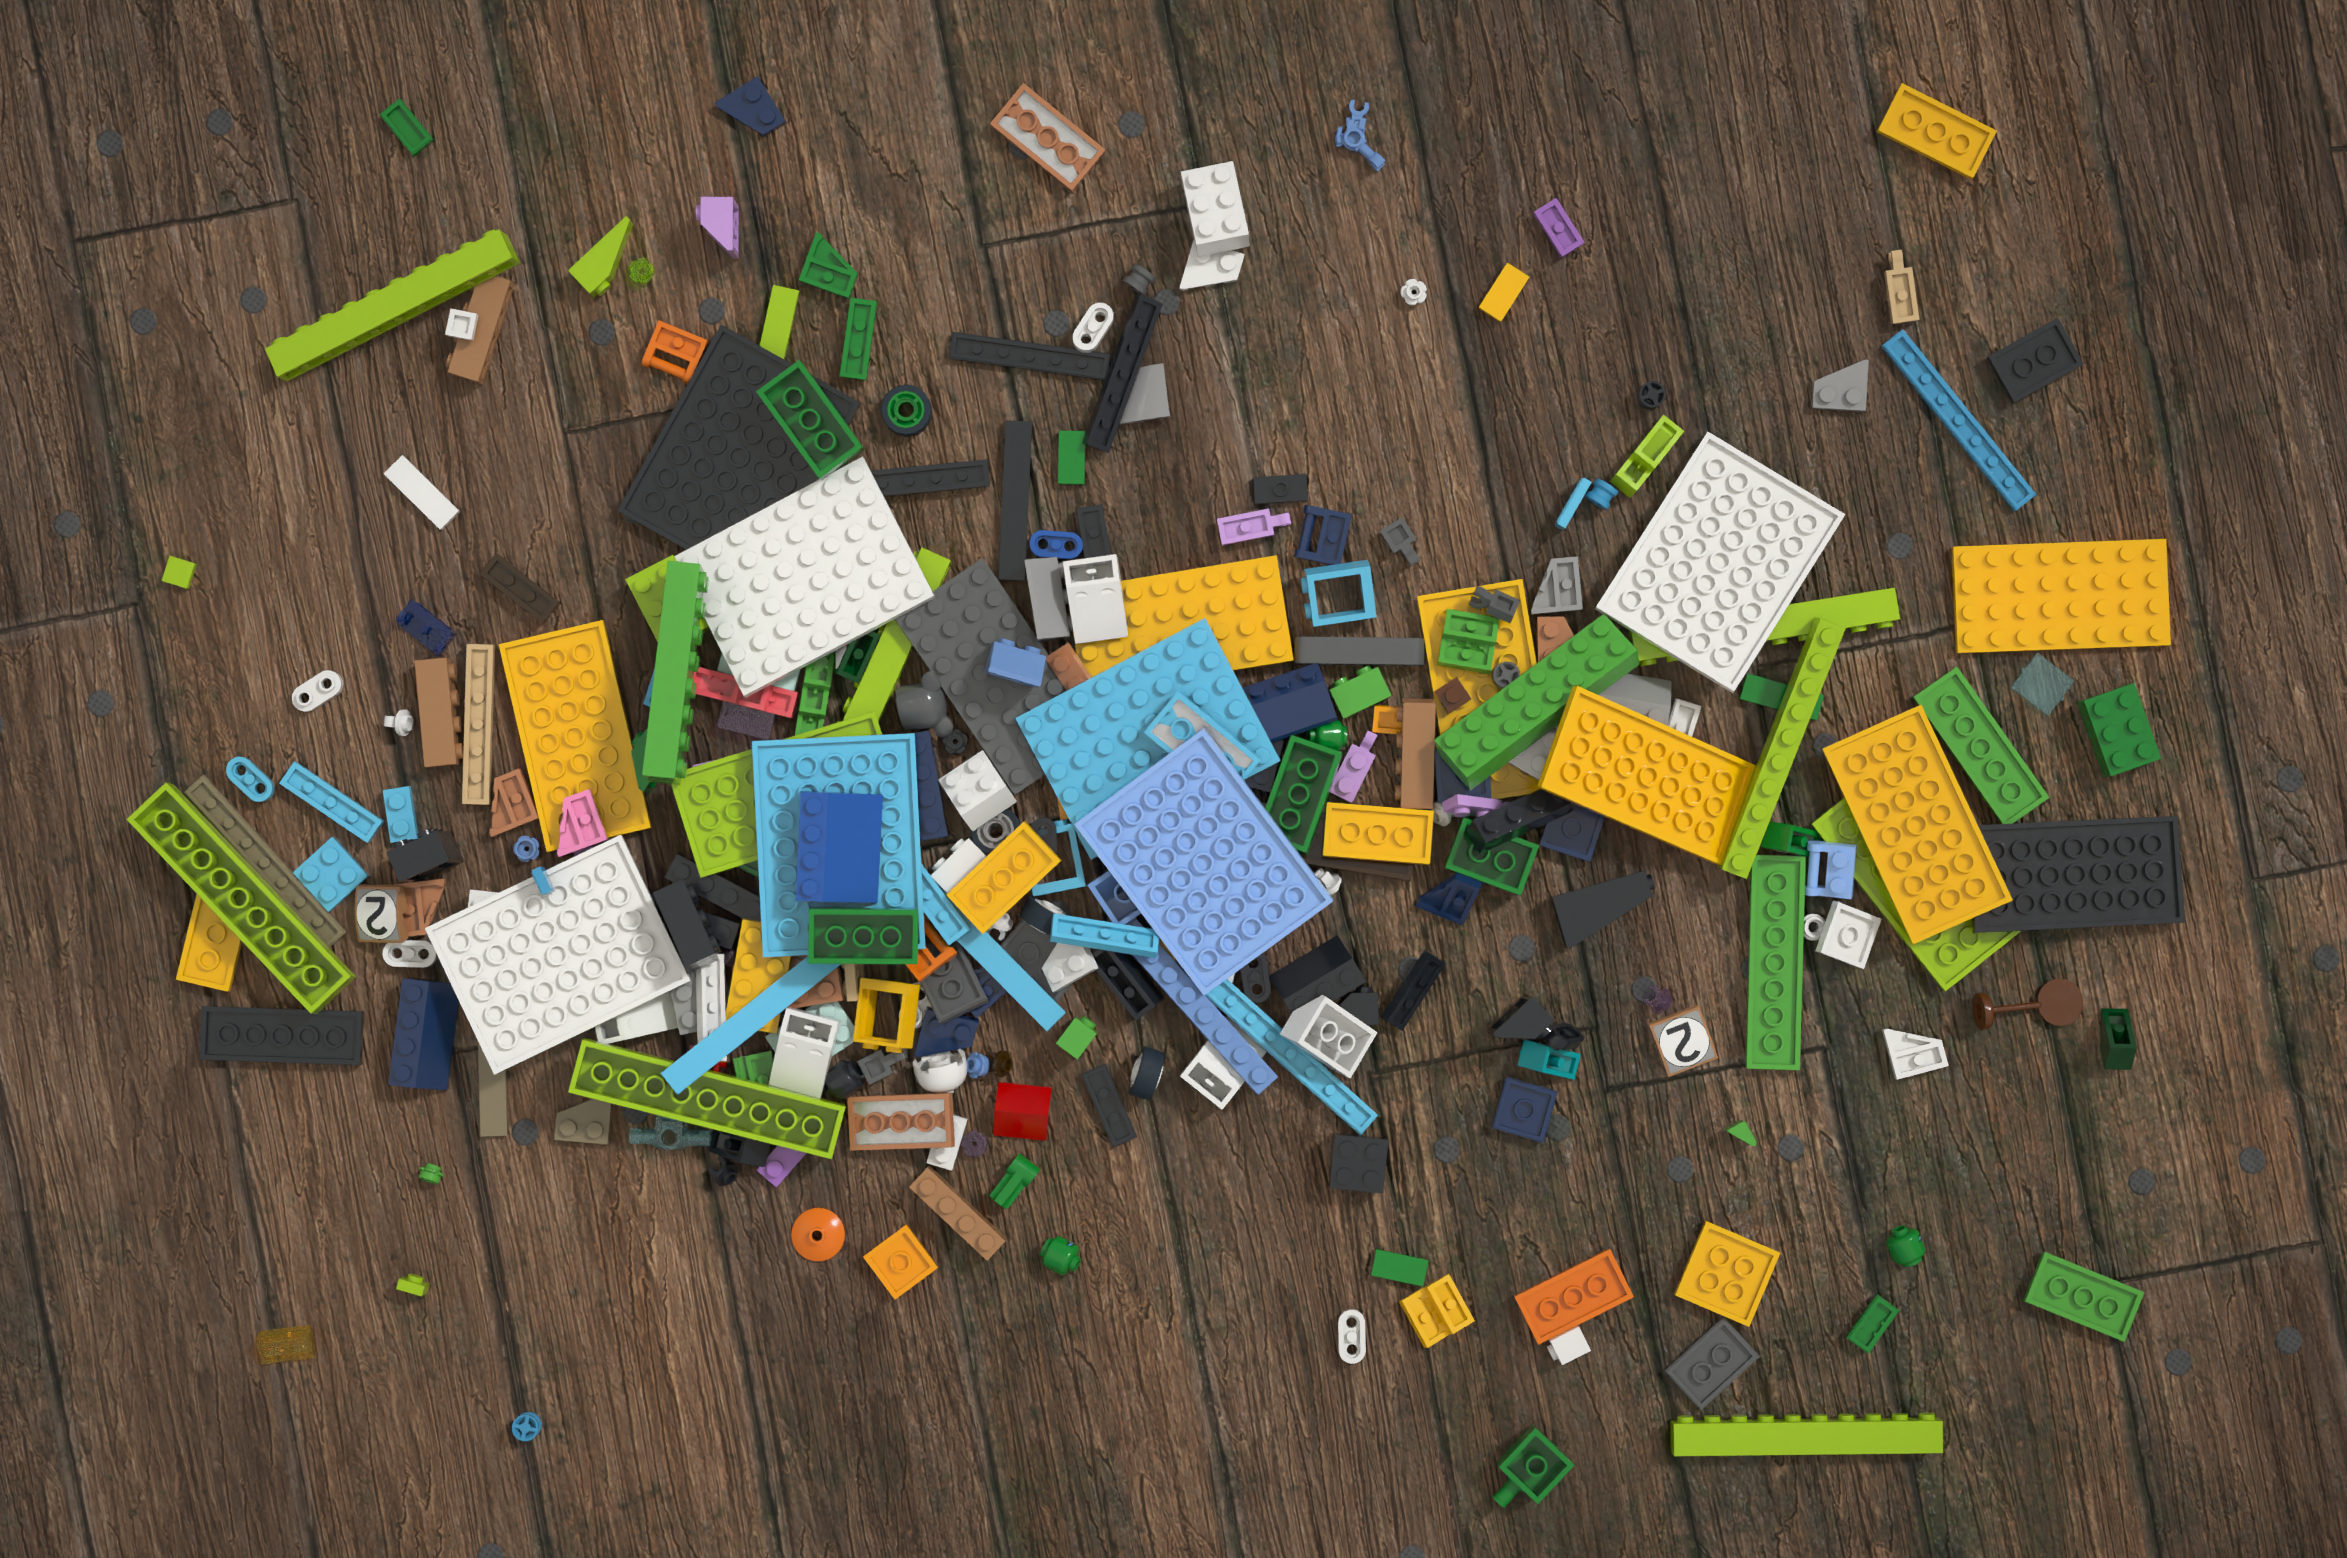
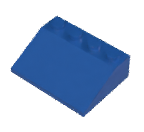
[796,791,883,903]

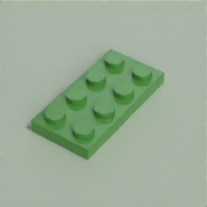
[2023,1251,2145,1342]

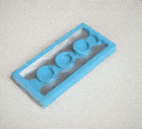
[1143,690,1261,780]

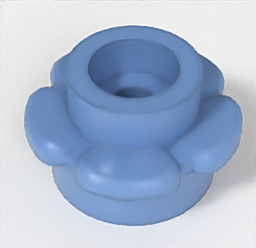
[513,836,540,862]
[966,1052,989,1079]

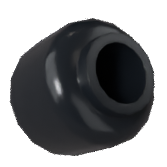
[824,1060,864,1100]

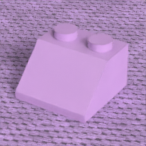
[696,197,739,259]

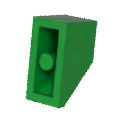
[1761,821,1821,857]

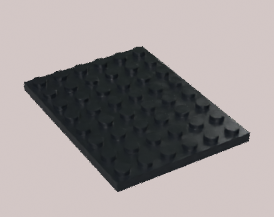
[617,324,861,550]

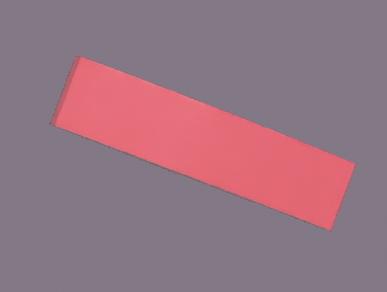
[693,667,801,719]

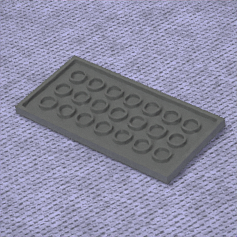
[895,558,1066,795]

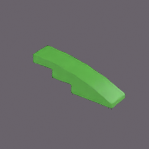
[794,652,834,736]

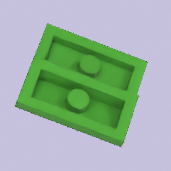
[1437,609,1499,674]

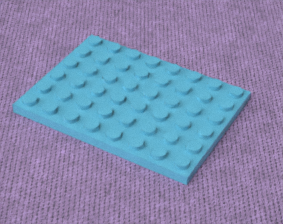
[1015,618,1280,860]
[752,733,925,957]

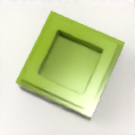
[161,556,197,589]

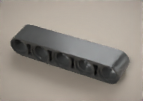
[1294,637,1425,666]

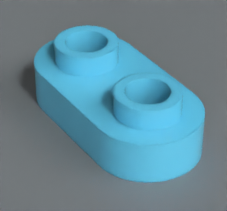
[226,757,275,802]

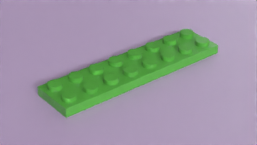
[1745,855,1806,1070]

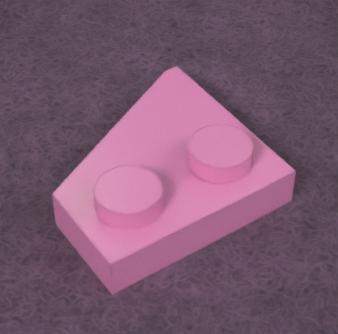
[557,789,608,857]

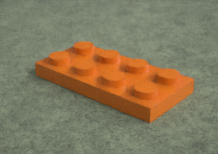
[1514,1248,1634,1345]

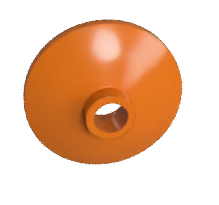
[791,1208,845,1261]

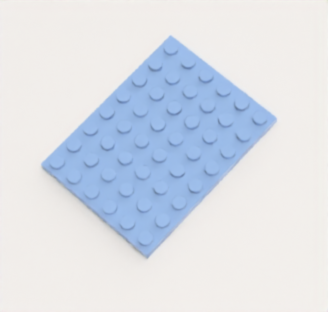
[1074,728,1334,995]

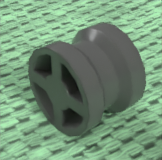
[1122,263,1156,295]
[1492,661,1520,689]

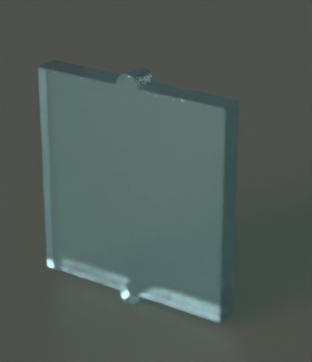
[2010,653,2074,716]

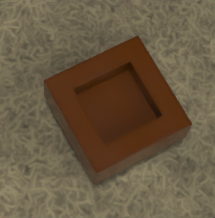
[1434,677,1471,714]

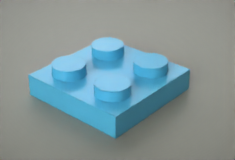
[293,837,370,912]

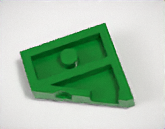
[799,232,858,299]

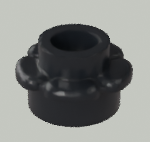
[942,728,968,754]

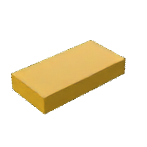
[1478,263,1529,323]

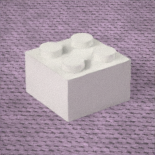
[939,750,1017,831]

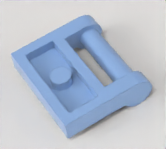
[1805,841,1857,899]

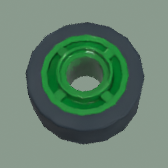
[881,384,932,437]

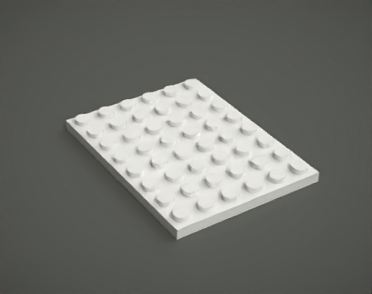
[1595,432,1845,693]
[674,457,936,698]
[425,835,691,1075]

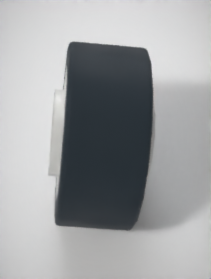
[1019,896,1069,935]
[1129,1046,1165,1100]

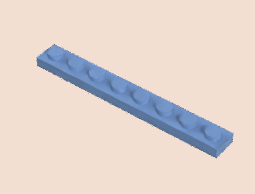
[1126,918,1278,1096]

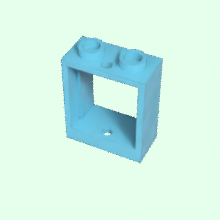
[1301,560,1377,627]
[1032,819,1086,897]

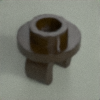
[986,1050,1012,1077]

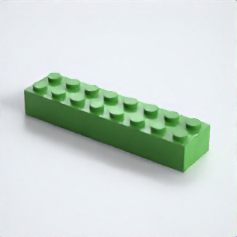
[642,561,709,785]
[1434,614,1639,791]

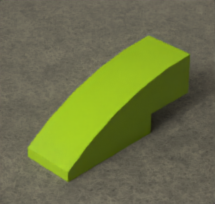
[1610,415,1684,498]

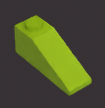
[568,216,634,297]

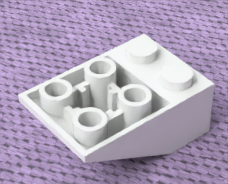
[1063,554,1129,644]
[595,991,678,1044]
[769,1007,841,1099]
[1180,1016,1266,1109]

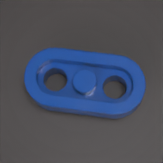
[1030,530,1083,560]

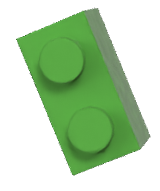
[1329,665,1392,720]
[1056,1015,1098,1060]

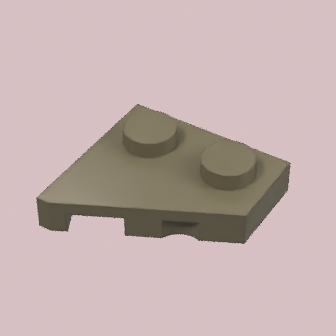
[554,1099,613,1145]

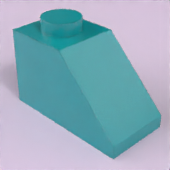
[1518,1040,1581,1080]

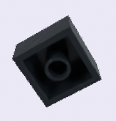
[1328,1132,1388,1193]

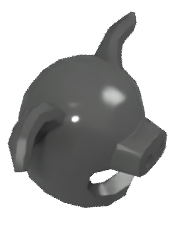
[896,670,953,738]

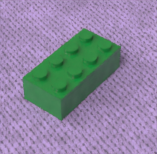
[756,360,866,480]
[1265,735,1342,857]
[808,907,918,964]

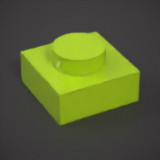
[396,1274,430,1297]

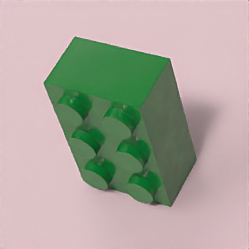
[2076,683,2161,777]
[1443,817,1539,896]

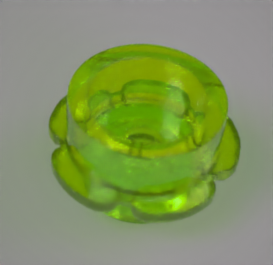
[628,257,655,284]

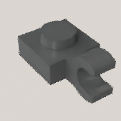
[1380,517,1420,567]
[1468,586,1520,623]
[857,1048,908,1085]

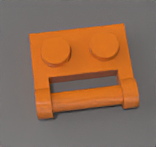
[641,320,709,384]
[905,913,958,983]

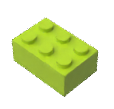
[625,555,710,642]

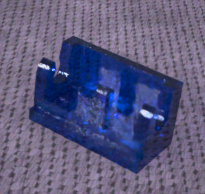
[396,599,457,657]

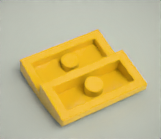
[1399,1274,1475,1348]

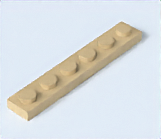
[462,644,495,805]

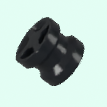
[1637,381,1666,410]

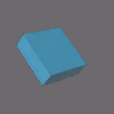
[531,866,555,895]

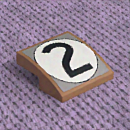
[355,885,409,943]
[1648,1004,1718,1077]

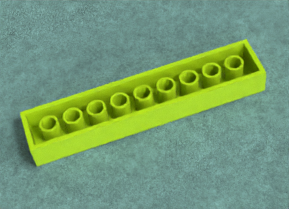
[126,782,356,1014]
[568,1038,845,1159]

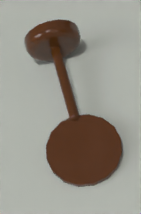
[1972,978,2083,1030]

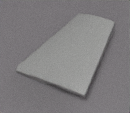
[1120,363,1170,425]

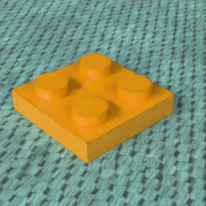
[863,1224,938,1299]

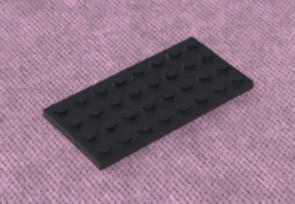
[1972,816,2185,933]

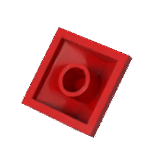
[993,1082,1052,1141]

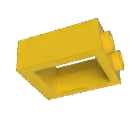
[853,978,920,1053]

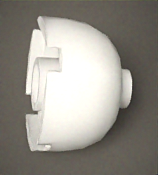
[913,1049,967,1093]

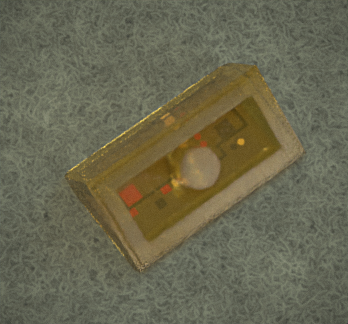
[256,1325,315,1364]

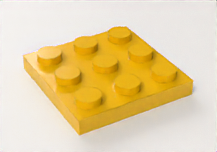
[1674,1220,1780,1327]

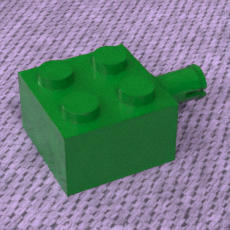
[1492,1423,1575,1508]

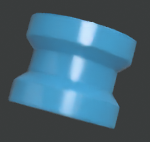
[1585,478,1618,510]
[512,1412,542,1441]

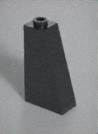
[1550,870,1655,948]

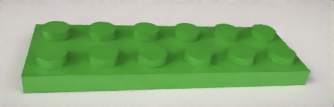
[1912,667,2050,824]

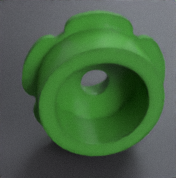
[418,1163,444,1185]

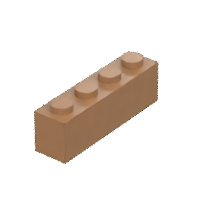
[446,276,515,385]
[415,658,464,768]
[1395,698,1436,809]
[909,1165,1007,1261]

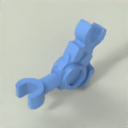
[1335,100,1385,172]

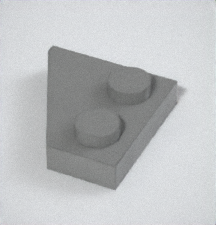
[1811,360,1869,412]
[1530,556,1583,615]

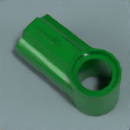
[989,1153,1040,1209]

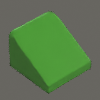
[1723,1120,1757,1146]

